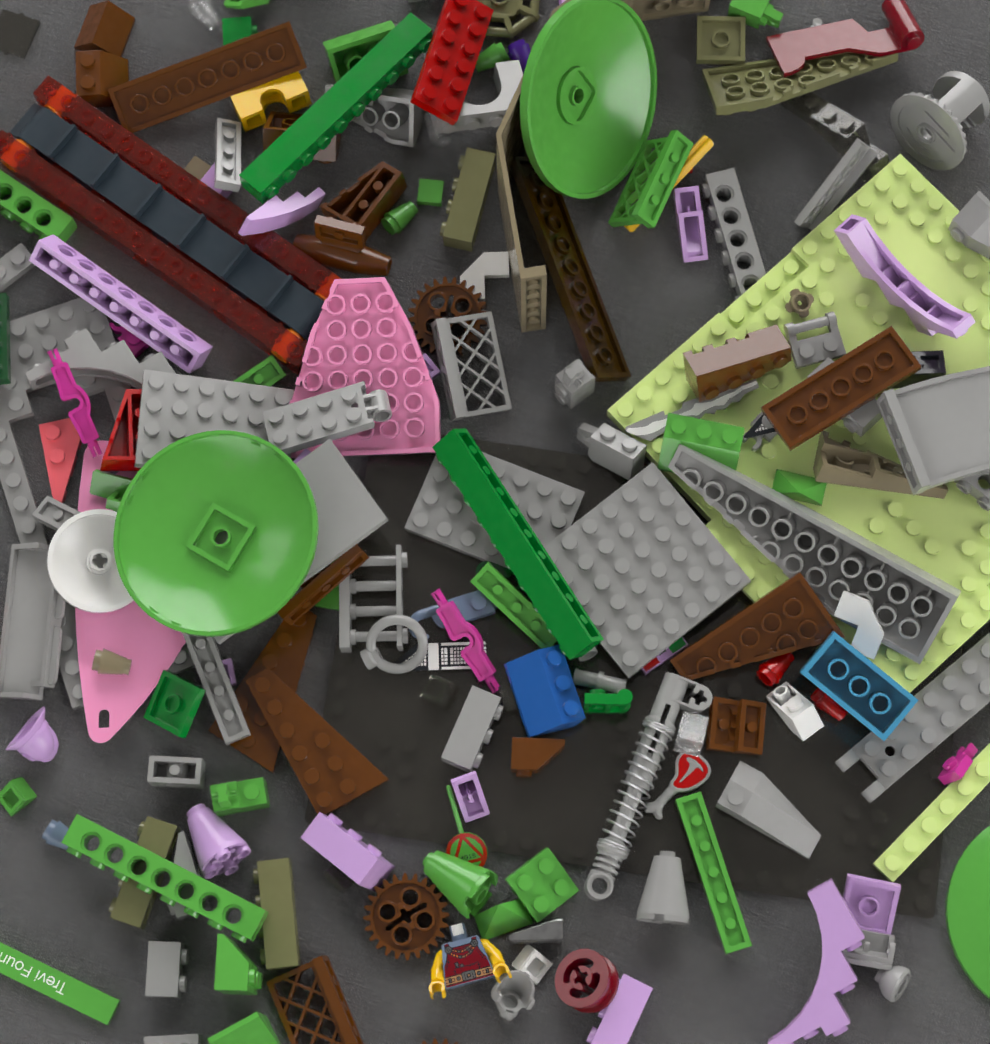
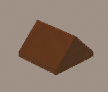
[74,0,136,57]

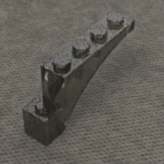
[781,92,890,183]

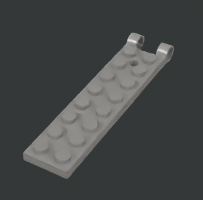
[835,633,990,803]

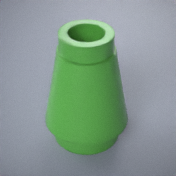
[475,42,509,72]
[381,201,418,235]

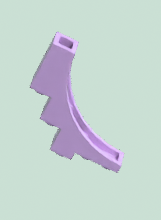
[834,214,975,339]
[768,878,865,1044]

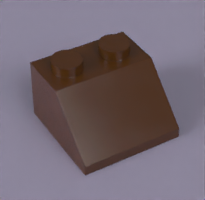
[76,50,129,108]

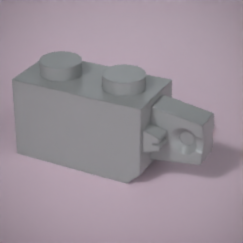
[554,359,595,410]
[577,423,647,480]

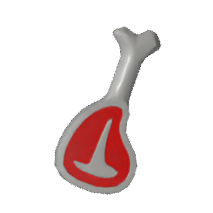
[644,750,711,820]

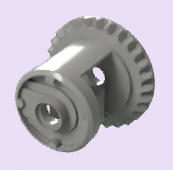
[890,71,990,170]

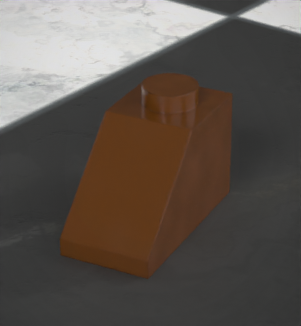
[511,737,565,778]

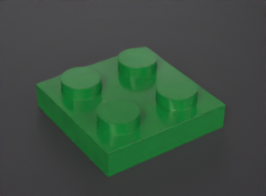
[143,670,206,738]

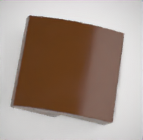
[706,696,767,755]

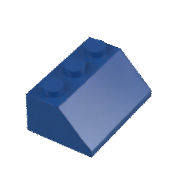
[504,645,586,738]

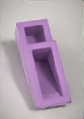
[672,186,708,263]

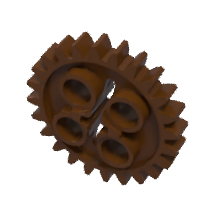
[408,276,488,356]
[363,873,450,961]

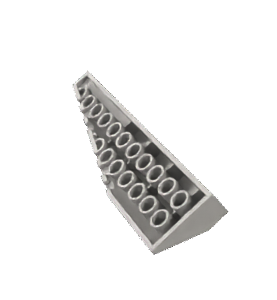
[668,444,961,664]

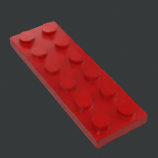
[410,0,494,126]

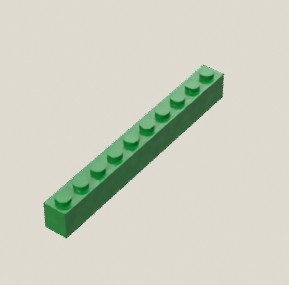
[239,12,433,204]
[432,428,604,660]

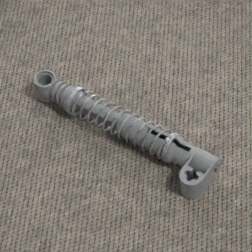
[584,672,713,901]

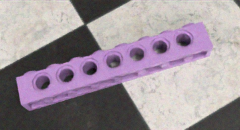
[29,234,213,374]

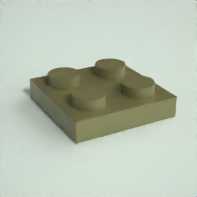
[696,16,746,65]

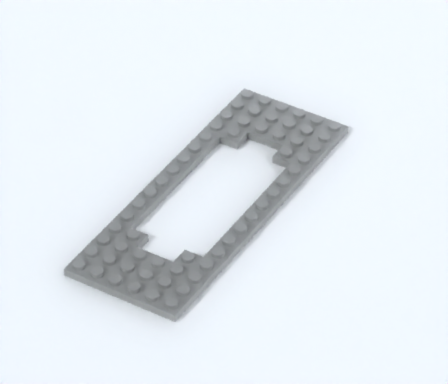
[0,297,221,710]

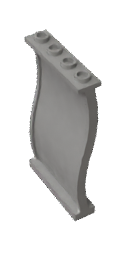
[876,366,990,495]

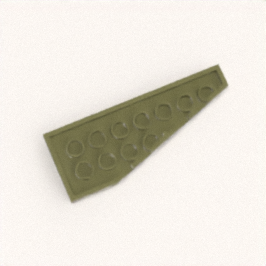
[702,52,898,115]

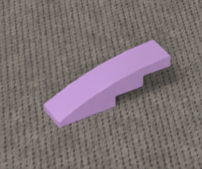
[238,187,326,236]

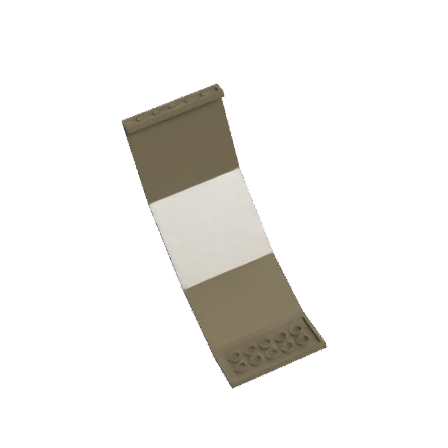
[496,0,710,333]

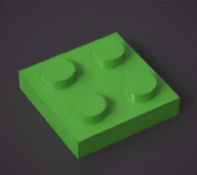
[505,847,579,923]

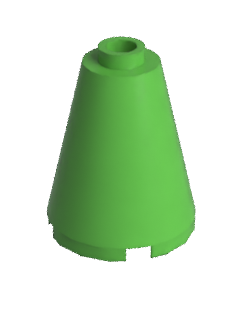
[422,850,498,919]

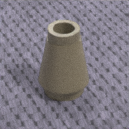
[92,648,132,675]

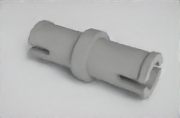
[573,668,627,693]

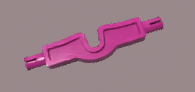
[47,348,103,458]
[431,588,502,694]

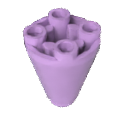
[186,804,251,879]

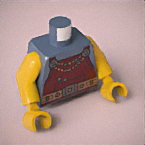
[429,923,512,999]

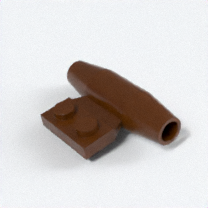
[293,215,392,276]

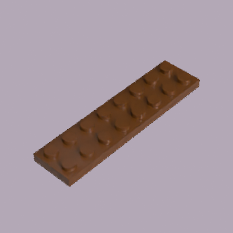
[107,21,307,136]

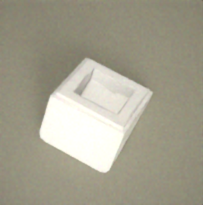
[511,944,553,985]

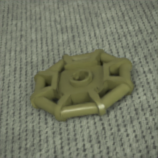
[477,0,540,40]

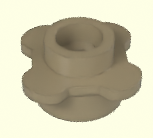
[785,289,814,318]

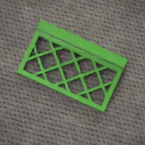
[608,130,694,229]

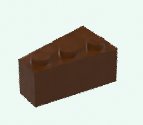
[320,161,408,240]

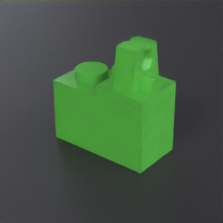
[728,0,783,29]
[210,777,270,816]

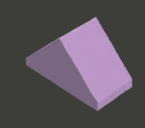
[450,771,490,823]

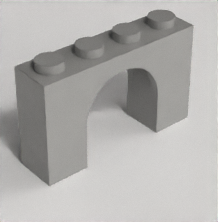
[430,60,523,134]

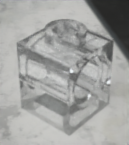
[673,711,709,757]

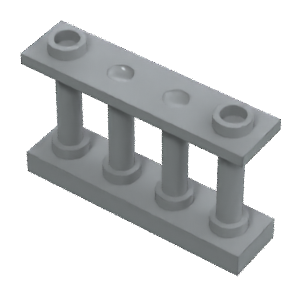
[339,545,408,653]

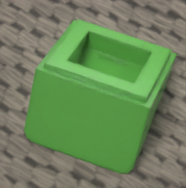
[0,777,37,816]

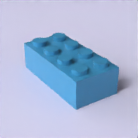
[800,631,918,741]

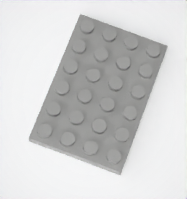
[134,369,295,468]
[404,452,585,568]

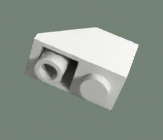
[766,682,824,741]

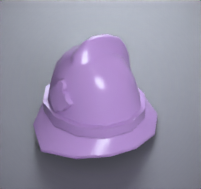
[6,706,59,762]

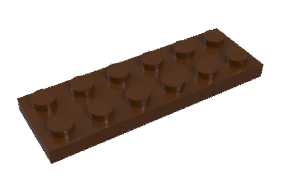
[761,326,921,451]

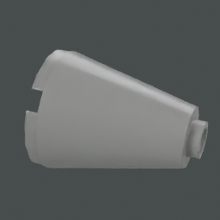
[636,851,690,925]

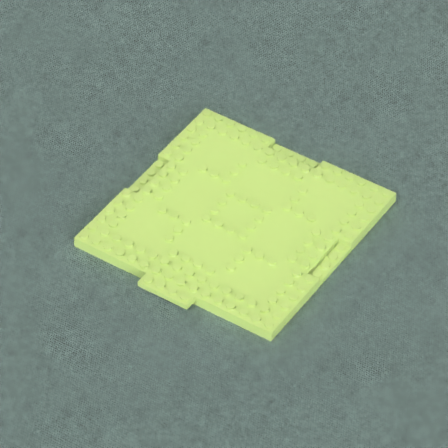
[607,154,990,693]

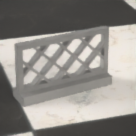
[794,138,878,230]
[431,311,512,421]

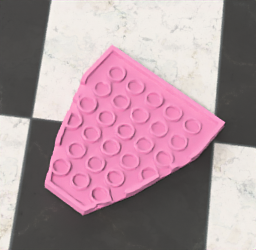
[289,277,441,459]

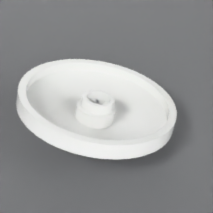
[47,509,133,613]

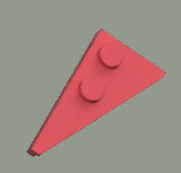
[39,418,82,503]

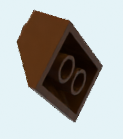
[263,111,341,164]

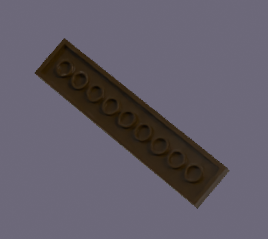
[510,156,632,382]

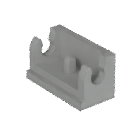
[842,929,896,971]

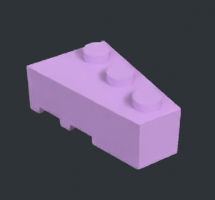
[301,812,395,892]

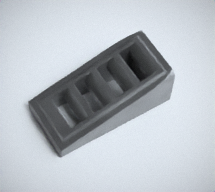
[509,918,563,944]

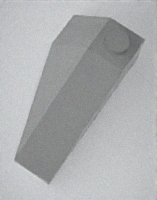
[325,84,425,147]

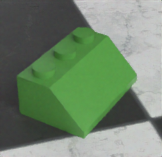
[323,20,409,82]
[657,413,745,473]
[214,934,263,995]

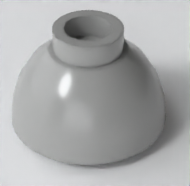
[875,966,911,1002]

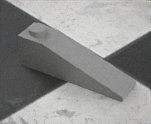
[948,191,990,259]
[715,761,821,859]

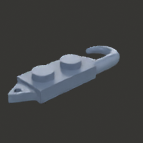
[408,590,498,639]

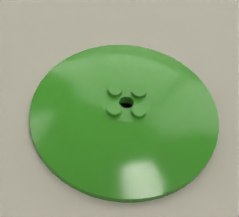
[113,430,319,637]

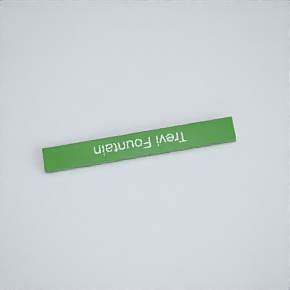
[0,942,121,1026]

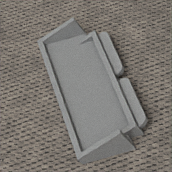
[0,543,66,700]

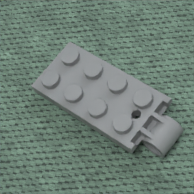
[263,381,392,455]

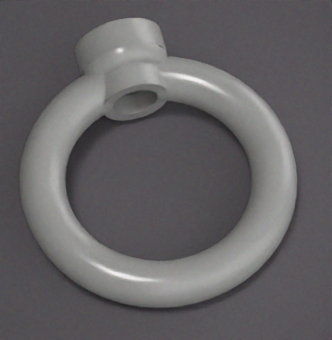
[360,614,428,674]

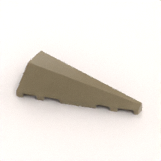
[813,431,948,499]

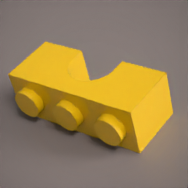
[230,71,312,132]

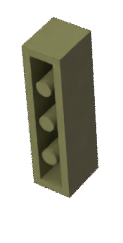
[440,147,496,252]
[109,816,181,930]
[253,858,301,971]

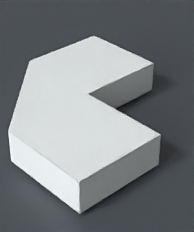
[460,252,509,303]
[834,590,884,660]

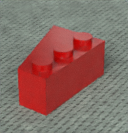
[100,389,141,471]

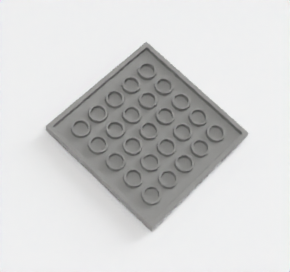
[544,462,751,679]

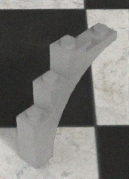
[25,328,176,390]

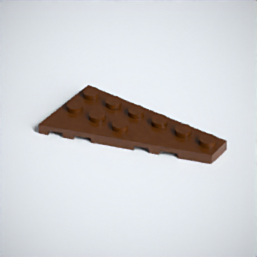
[670,571,845,680]
[208,611,318,774]
[245,668,389,815]

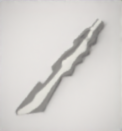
[625,379,759,441]

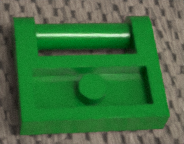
[583,689,633,714]

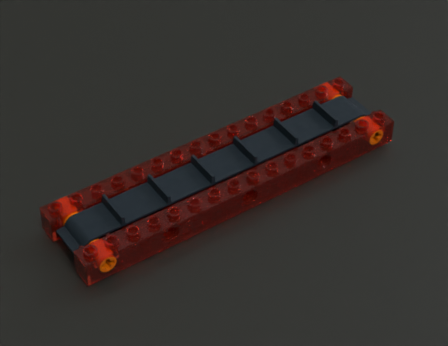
[0,75,342,375]

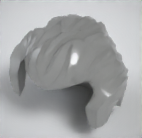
[491,970,535,1021]

